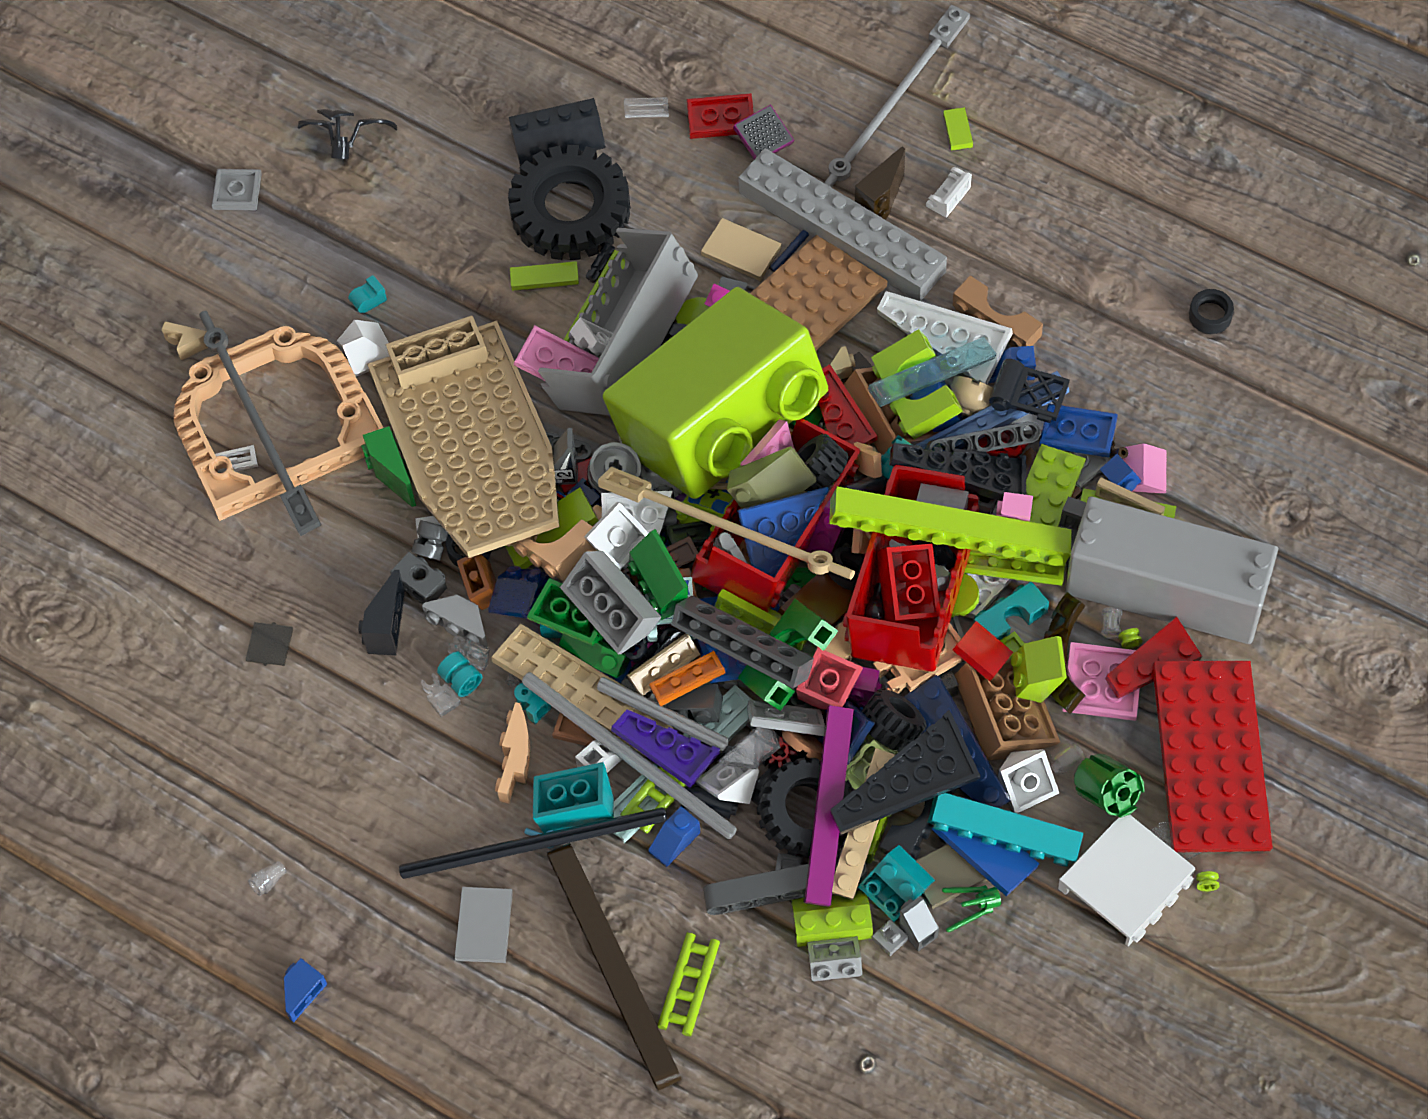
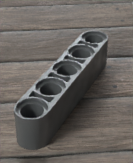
[925,422,1041,452]
[703,864,809,915]

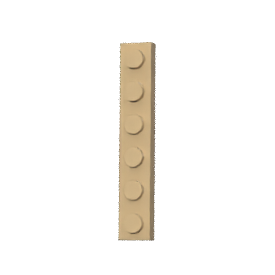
[832,748,895,900]

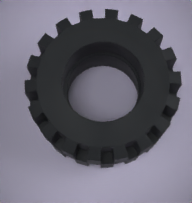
[797,434,848,492]
[861,689,927,752]

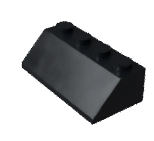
[509,98,606,166]

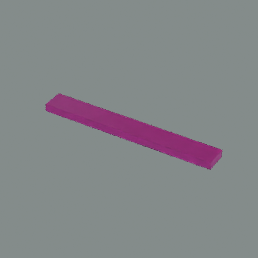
[804,705,854,907]

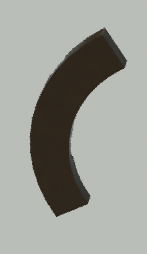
[1044,592,1086,714]

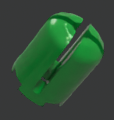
[1074,754,1145,818]

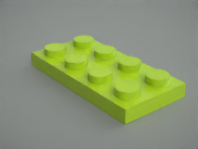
[1026,444,1086,527]

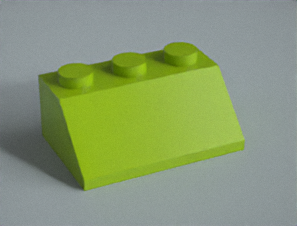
[791,890,873,947]

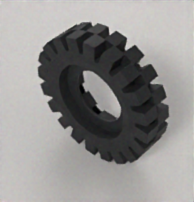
[508,145,631,260]

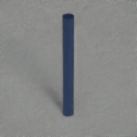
[769,230,809,272]

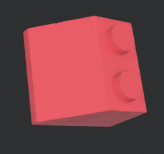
[796,647,863,710]

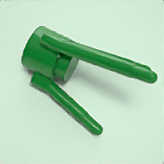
[942,885,1001,933]

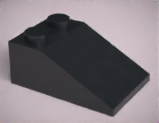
[358,570,405,656]

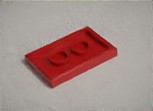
[687,93,754,139]

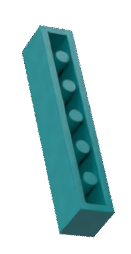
[927,793,1083,867]

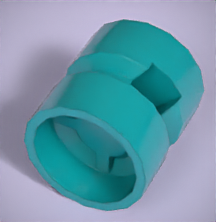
[437,651,483,697]

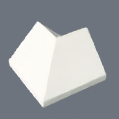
[337,320,389,377]
[998,749,1059,813]
[695,752,759,804]

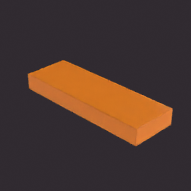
[649,651,726,707]

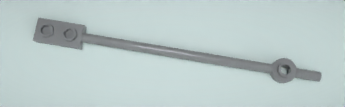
[824,5,970,188]

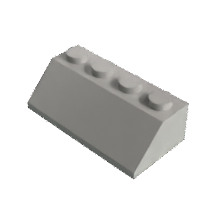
[560,551,661,654]

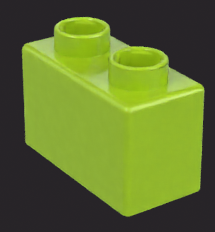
[603,287,828,499]

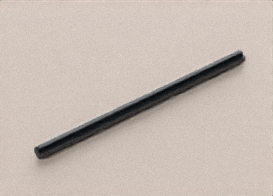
[399,807,667,879]

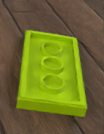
[505,487,599,572]

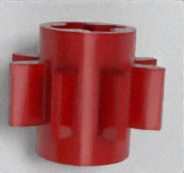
[765,737,797,768]

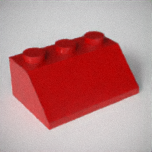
[877,544,940,623]

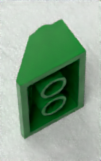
[627,529,688,620]
[527,578,604,646]

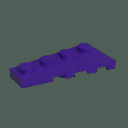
[611,709,720,788]

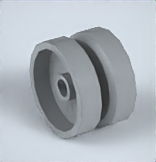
[587,442,641,495]

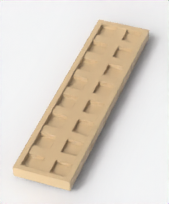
[491,624,674,757]

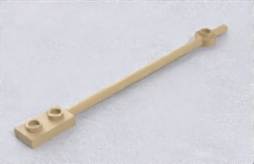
[598,467,855,580]

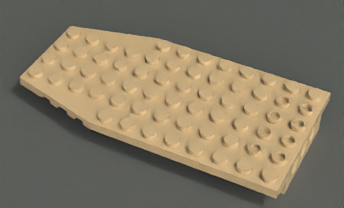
[367,316,559,558]

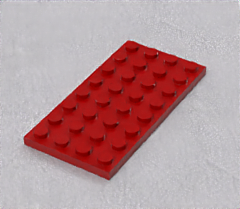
[1152,661,1273,852]

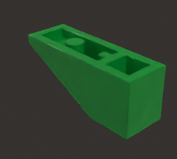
[559,634,633,678]

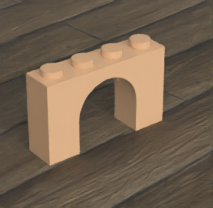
[506,520,597,582]

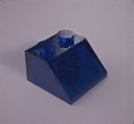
[488,566,552,619]

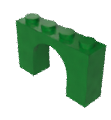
[738,599,838,711]

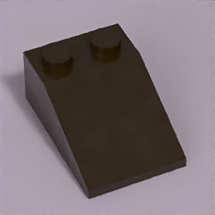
[855,146,905,220]

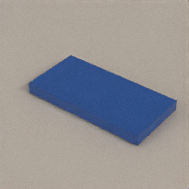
[932,797,1040,896]

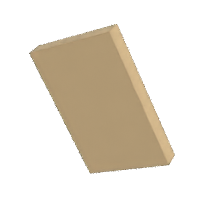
[701,218,781,281]

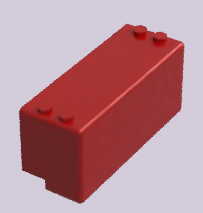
[690,418,860,613]
[843,465,979,672]

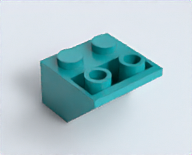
[858,845,935,922]

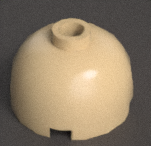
[950,376,993,417]

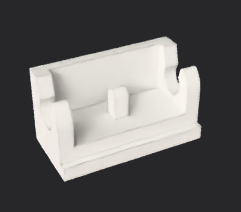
[926,167,972,218]

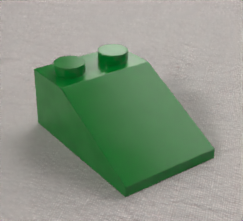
[361,426,416,507]

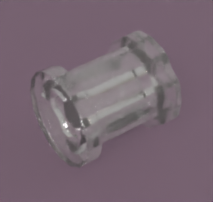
[1101,607,1123,639]

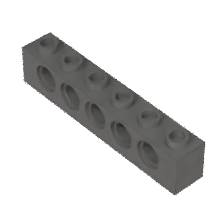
[671,596,814,688]

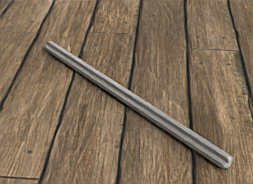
[522,672,737,839]

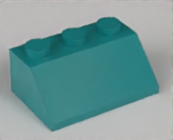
[533,762,614,833]

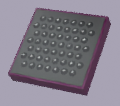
[733,104,794,160]

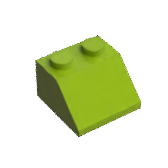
[1011,636,1067,703]

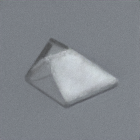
[719,727,781,769]

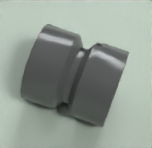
[411,520,448,560]

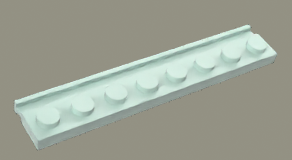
[614,685,752,843]

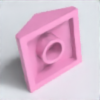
[1123,443,1166,493]

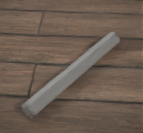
[597,677,729,751]

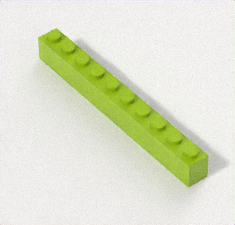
[829,486,1071,566]

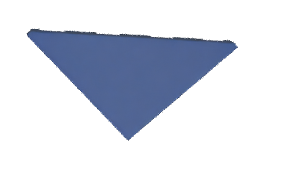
[737,487,829,578]

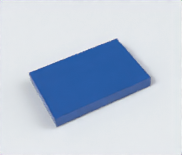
[1039,403,1118,458]

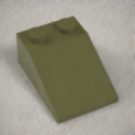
[727,446,816,509]

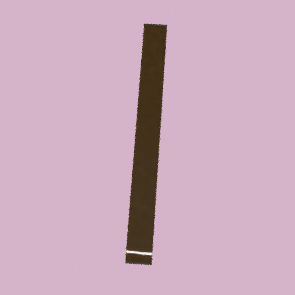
[547,843,682,1091]

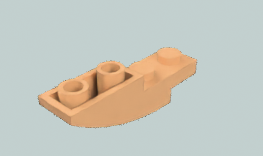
[495,702,530,803]

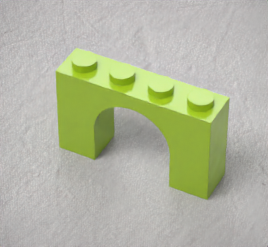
[871,329,963,439]

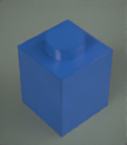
[1100,454,1141,491]

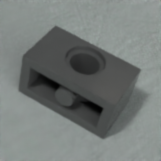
[390,552,447,604]

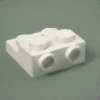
[570,317,613,357]
[584,502,648,570]

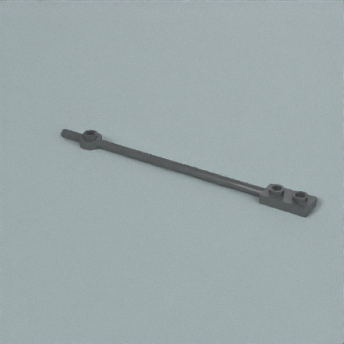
[199,311,322,536]

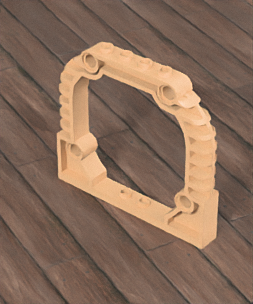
[174,326,384,521]

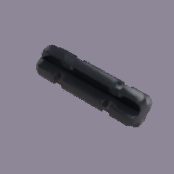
[586,243,615,283]

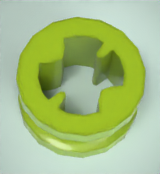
[1118,628,1143,649]
[1196,871,1220,891]

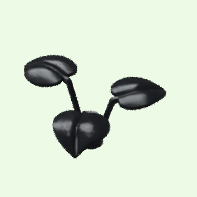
[298,109,397,159]

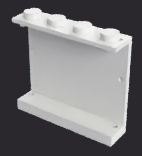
[1058,815,1195,946]

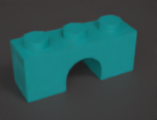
[973,582,1049,640]

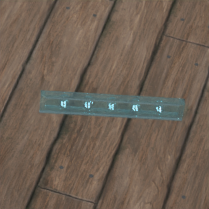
[867,337,996,407]

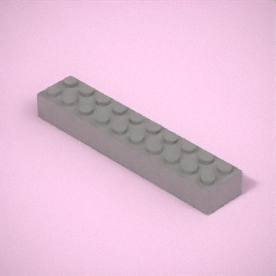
[738,148,947,301]

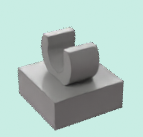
[872,919,908,956]

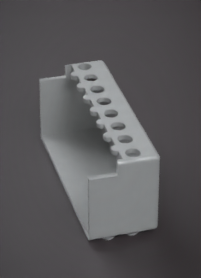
[538,228,698,415]
[1065,497,1279,644]

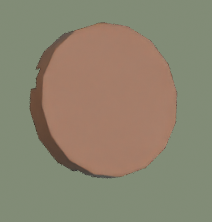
[782,730,823,760]

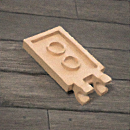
[873,623,964,694]

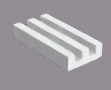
[215,445,258,473]

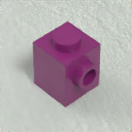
[848,667,880,702]

